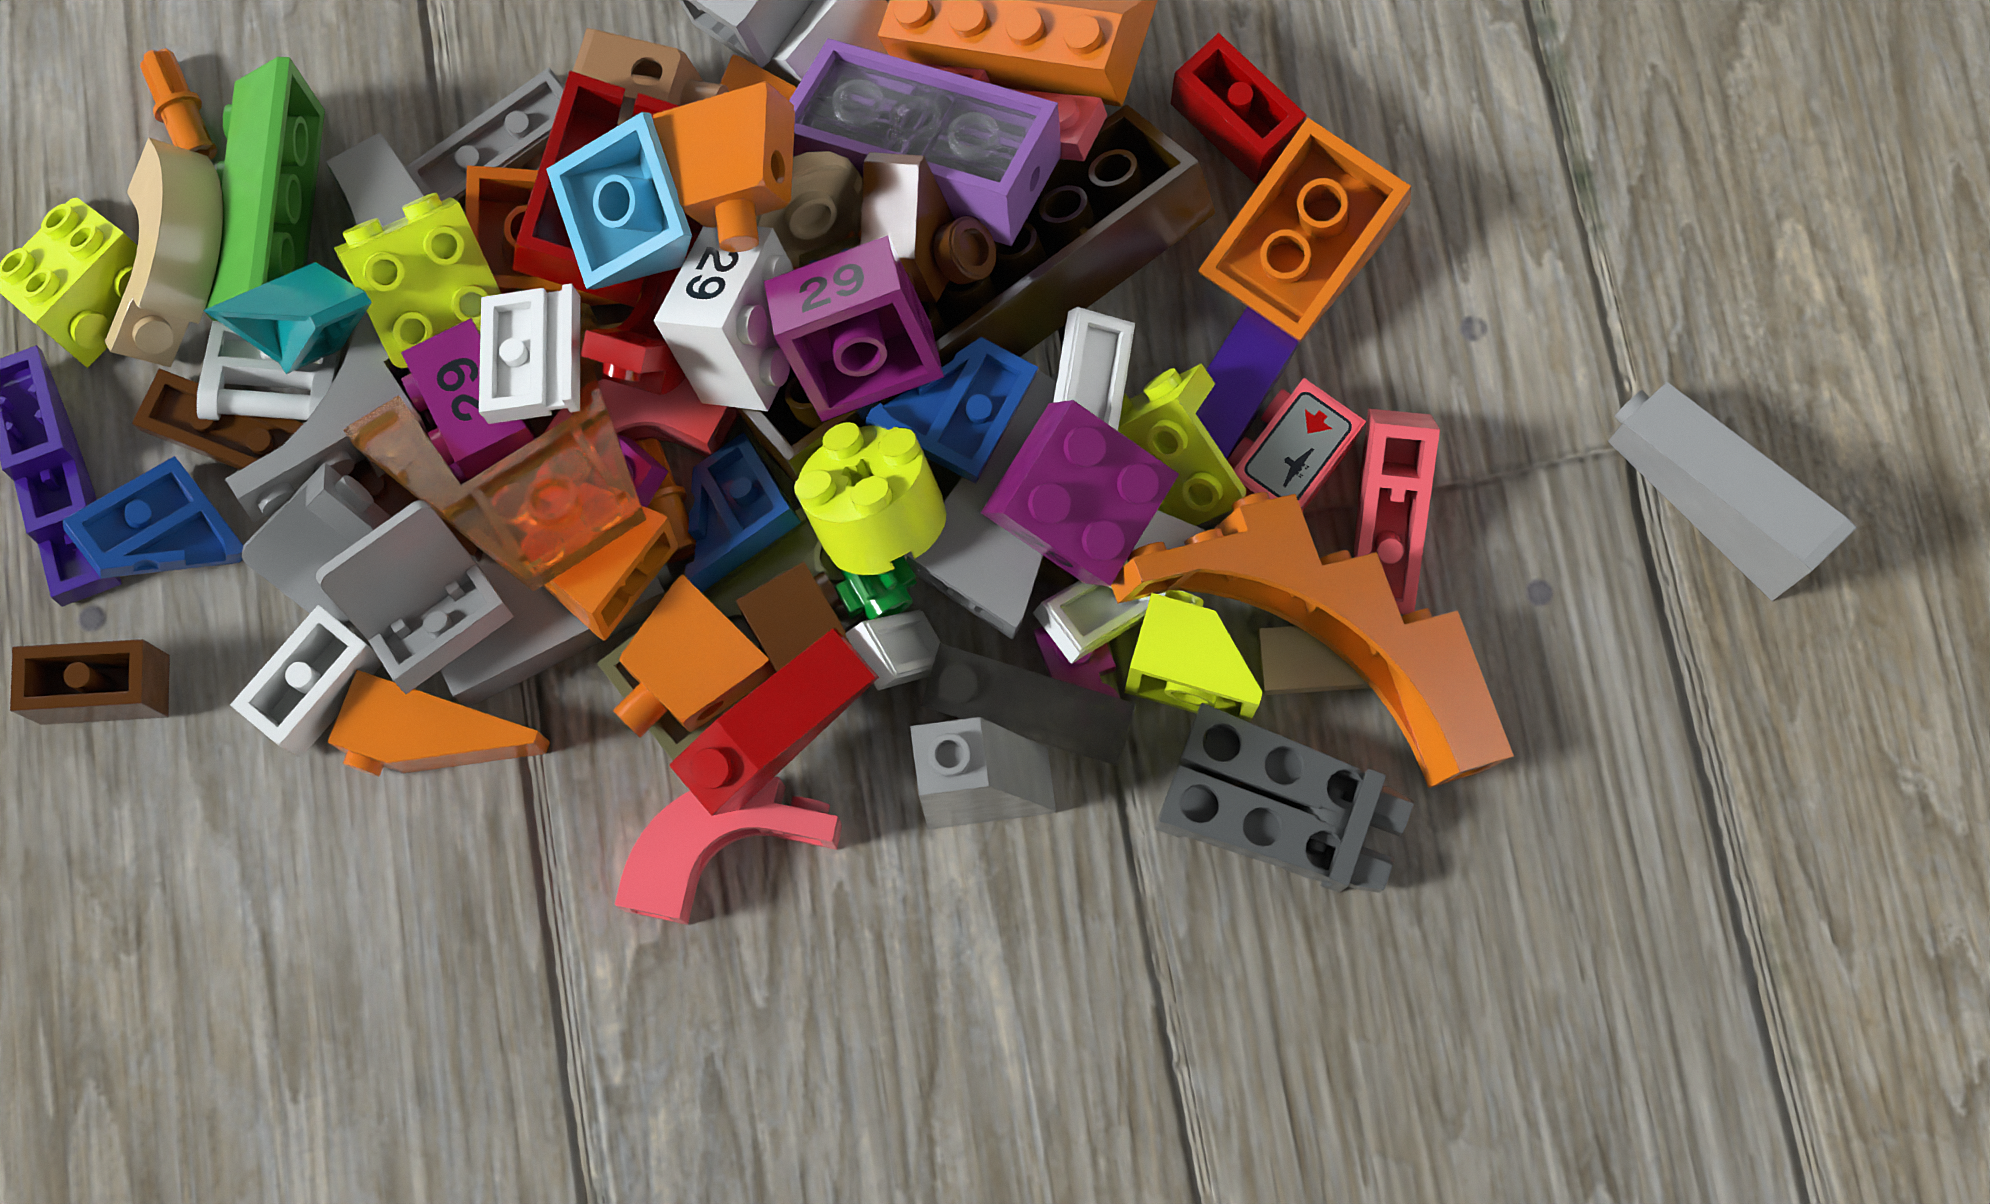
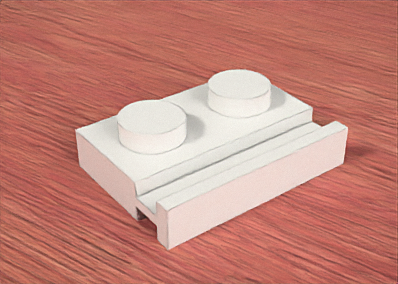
[479,284,580,424]

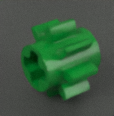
[834,555,917,620]

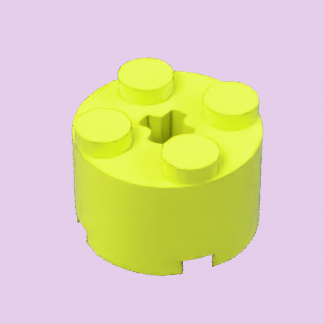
[794,422,947,575]

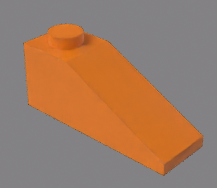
[327,670,550,777]

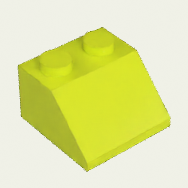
[1124,590,1263,722]

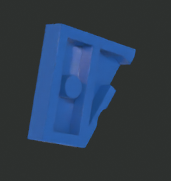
[866,337,1039,484]
[685,432,801,593]
[63,456,244,579]

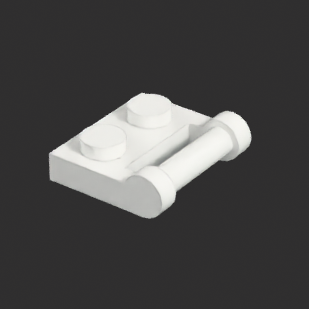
[197,321,341,420]

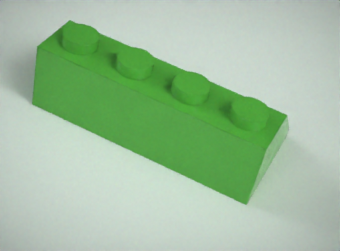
[205,57,325,321]

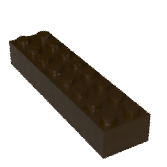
[736,104,1216,484]

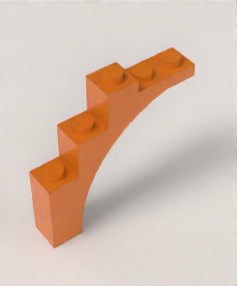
[1111,492,1514,788]

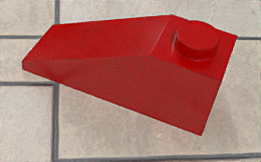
[669,628,879,816]

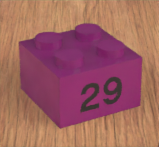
[764,235,944,421]
[401,318,549,495]
[981,400,1179,586]

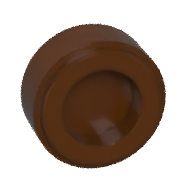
[933,216,996,285]

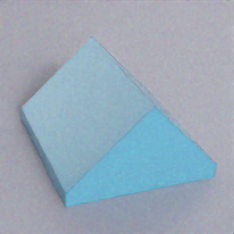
[546,112,692,290]

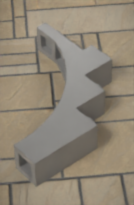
[225,132,433,523]

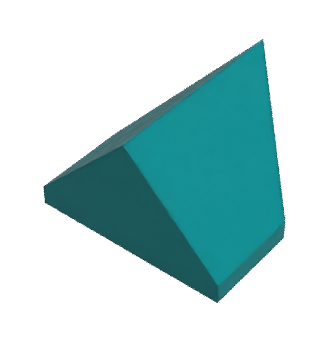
[203,262,372,375]

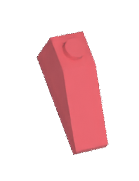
[1353,408,1440,615]

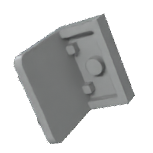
[242,462,392,626]
[316,500,514,694]

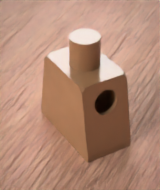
[573,28,729,125]

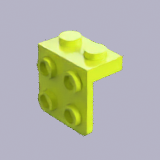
[334,192,501,368]
[0,198,138,368]
[1118,363,1246,526]

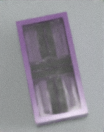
[789,38,1061,246]

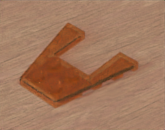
[343,330,647,592]

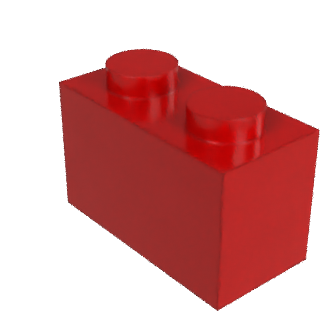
[1170,32,1307,184]

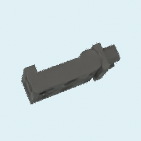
[1154,703,1414,893]

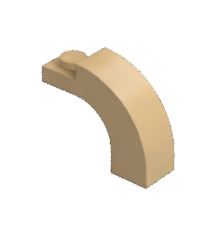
[105,137,223,368]

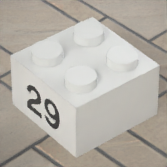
[654,226,794,411]

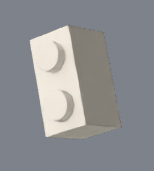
[230,605,382,758]

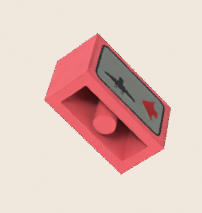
[1227,378,1366,513]

